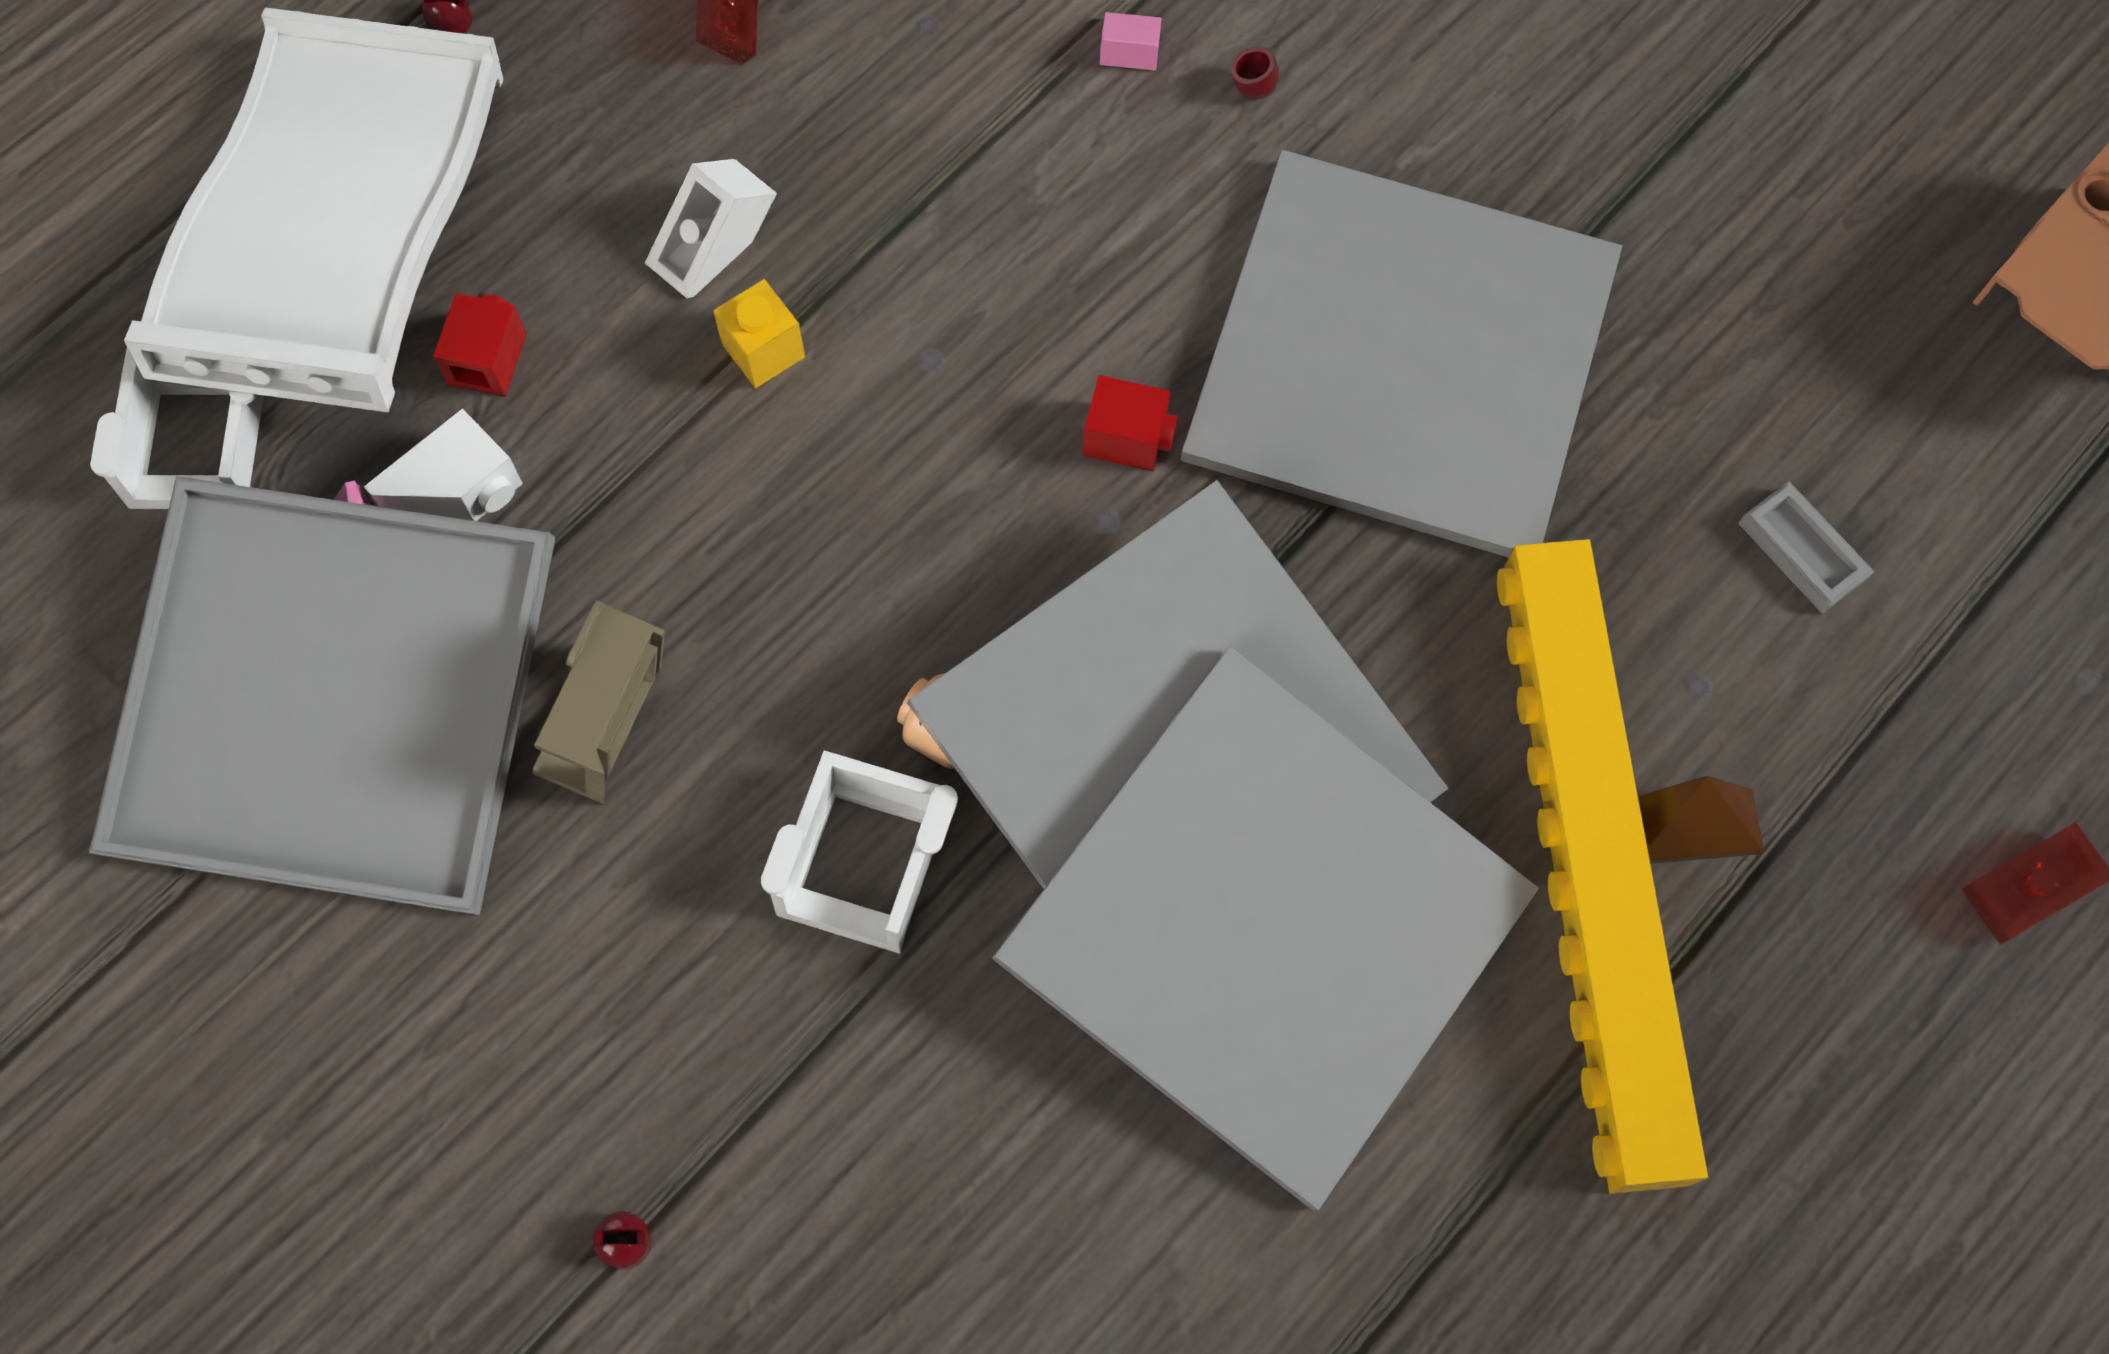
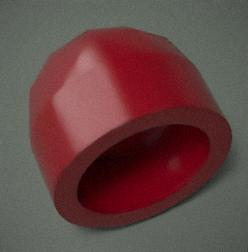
[422,0,472,34]
[1230,47,1279,100]
[593,1211,652,1270]

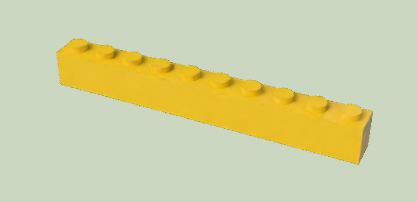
[1497,539,1708,1194]

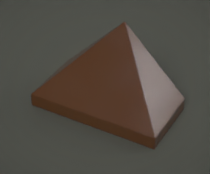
[1638,776,1764,864]

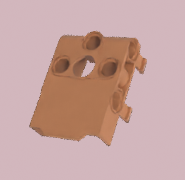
[1973,143,2109,370]

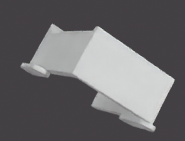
[90,347,264,509]
[761,750,958,954]

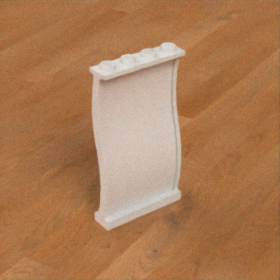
[124,8,504,412]

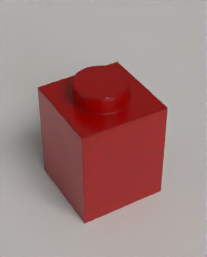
[433,293,527,397]
[1083,375,1178,471]

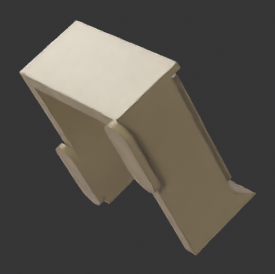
[532,600,665,805]

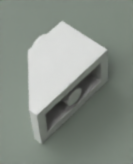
[645,159,777,298]
[364,408,523,521]

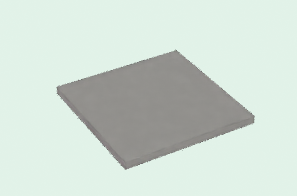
[1180,150,1623,558]
[89,476,555,915]
[907,480,1448,889]
[991,645,1539,1210]

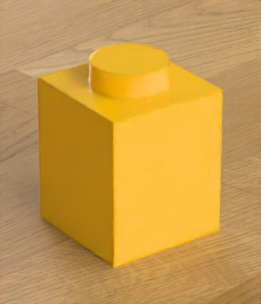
[713,279,805,389]

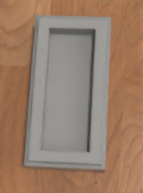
[1738,481,1874,614]

